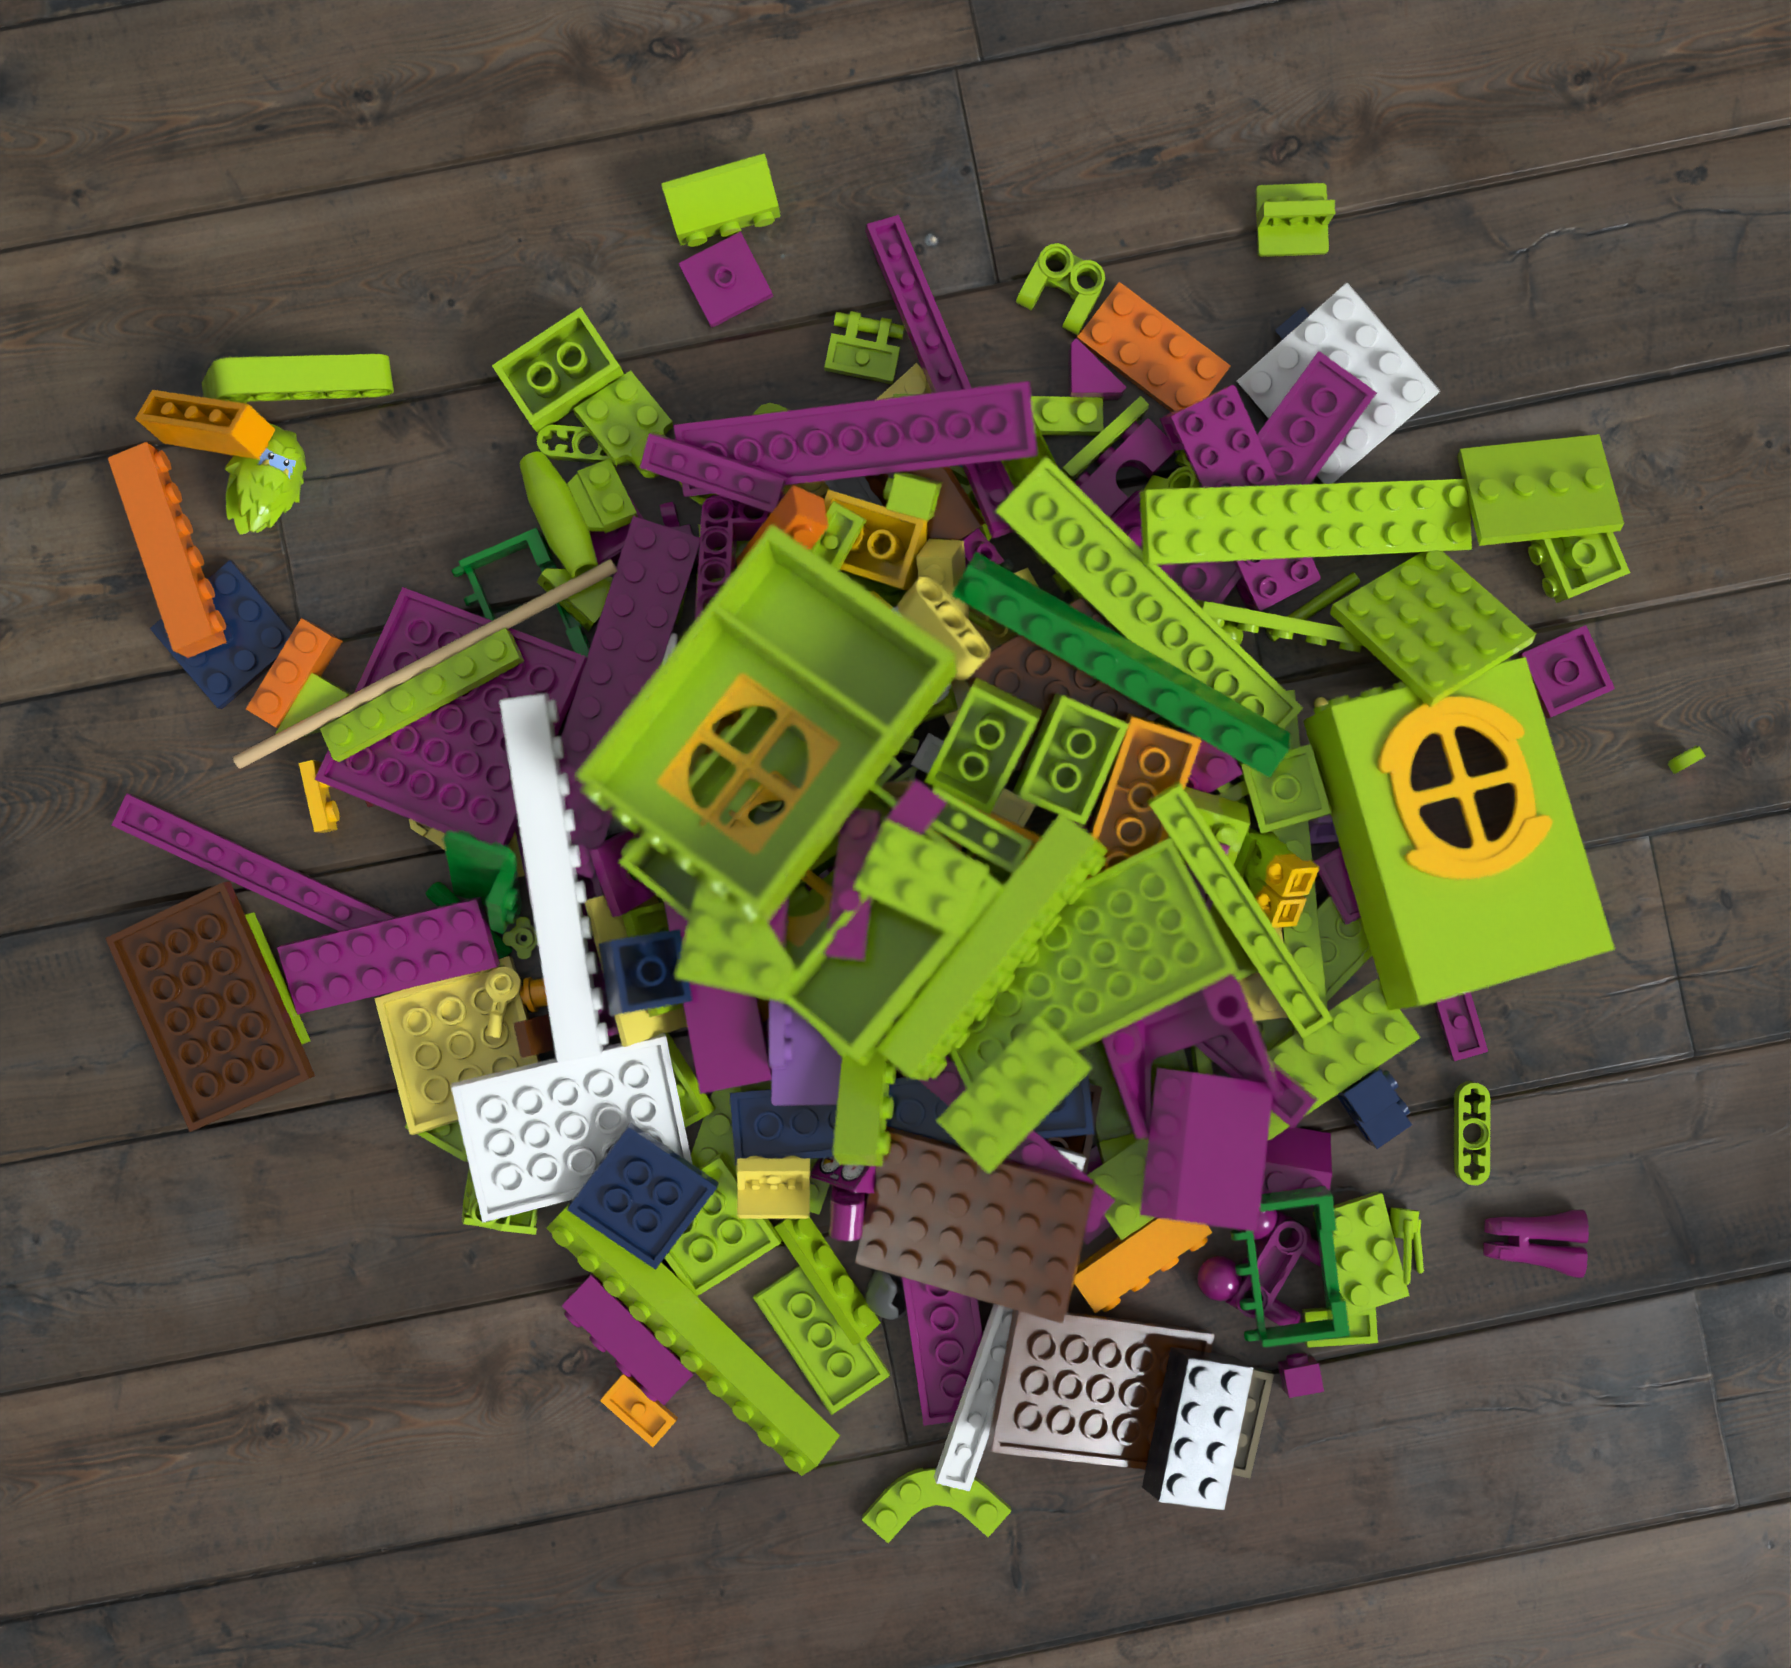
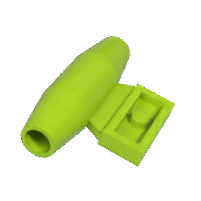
[519,451,638,578]

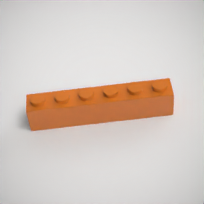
[108,442,227,658]

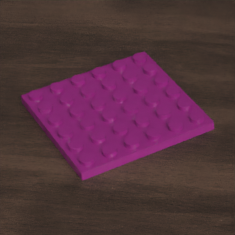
[315,587,588,847]

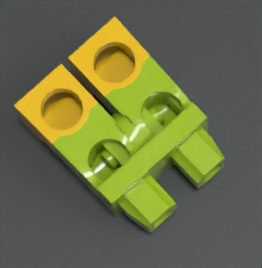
[1233,828,1320,928]

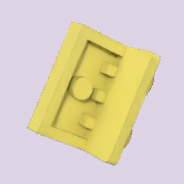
[737,1156,810,1219]

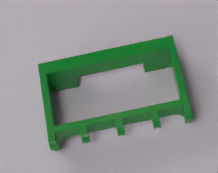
[451,528,591,657]
[1231,1186,1350,1347]

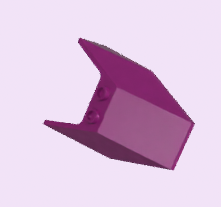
[1102,974,1283,1140]

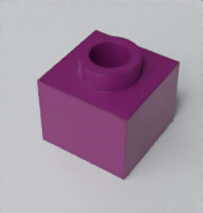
[1278,1352,1324,1398]

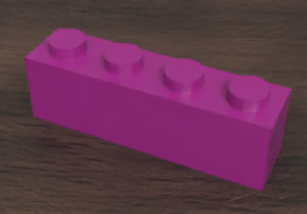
[562,1273,694,1405]

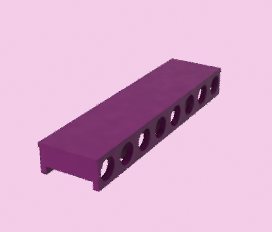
[664,900,772,1094]

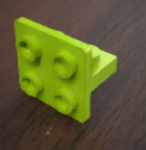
[1255,183,1335,257]

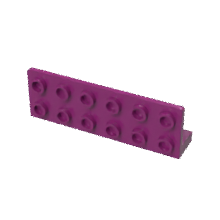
[1159,385,1321,612]

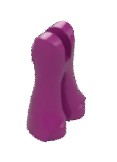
[1483,1209,1589,1278]

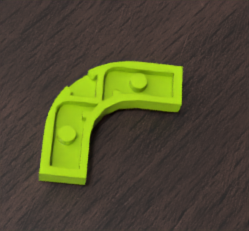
[862,1467,1012,1543]

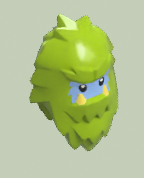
[224,423,306,535]

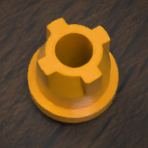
[519,977,548,1013]

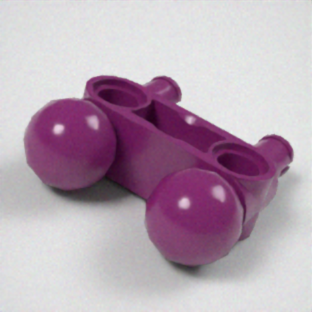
[1197,1210,1321,1326]

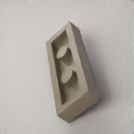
[1232,1367,1274,1479]

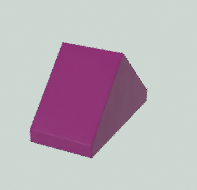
[1068,338,1127,400]

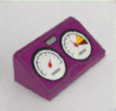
[810,1157,876,1193]

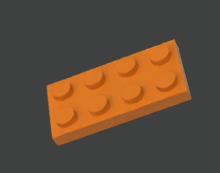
[1077,282,1231,412]

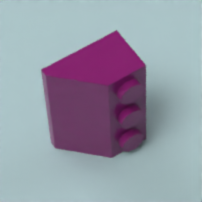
[1262,1127,1332,1206]

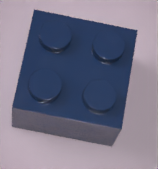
[598,929,692,1016]

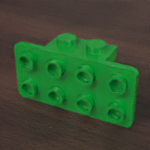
[443,831,522,934]

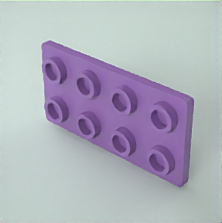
[769,999,842,1106]

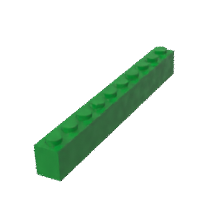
[952,552,1290,778]

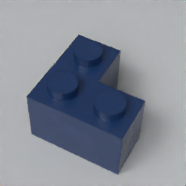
[1336,1067,1412,1149]

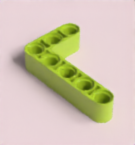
[202,354,394,404]

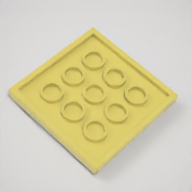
[374,956,541,1135]

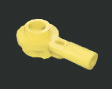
[485,967,521,1038]

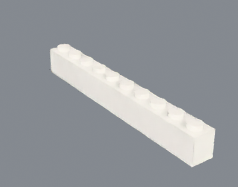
[500,693,609,1062]

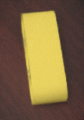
[898,577,990,681]

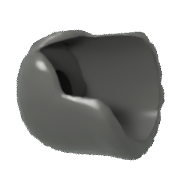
[865,1270,907,1320]

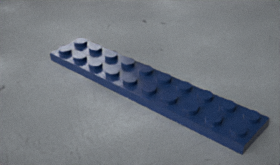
[730,1074,1094,1165]

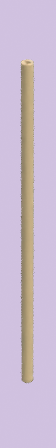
[233,559,617,769]

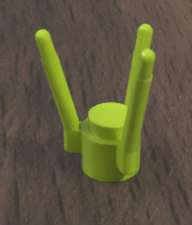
[1389,1207,1424,1285]

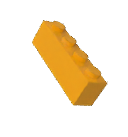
[135,390,275,460]
[1074,1218,1213,1314]

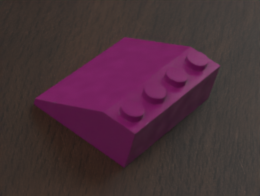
[1140,1068,1273,1231]

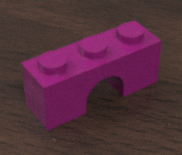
[1074,418,1176,518]

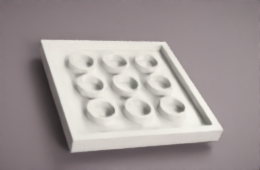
[1237,283,1441,484]

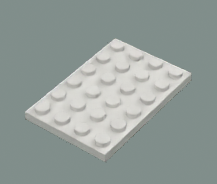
[451,1033,692,1222]

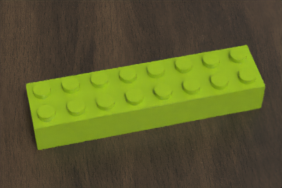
[876,813,1108,1081]

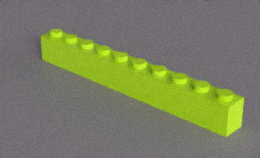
[546,1205,840,1476]

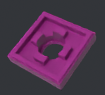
[588,828,656,917]

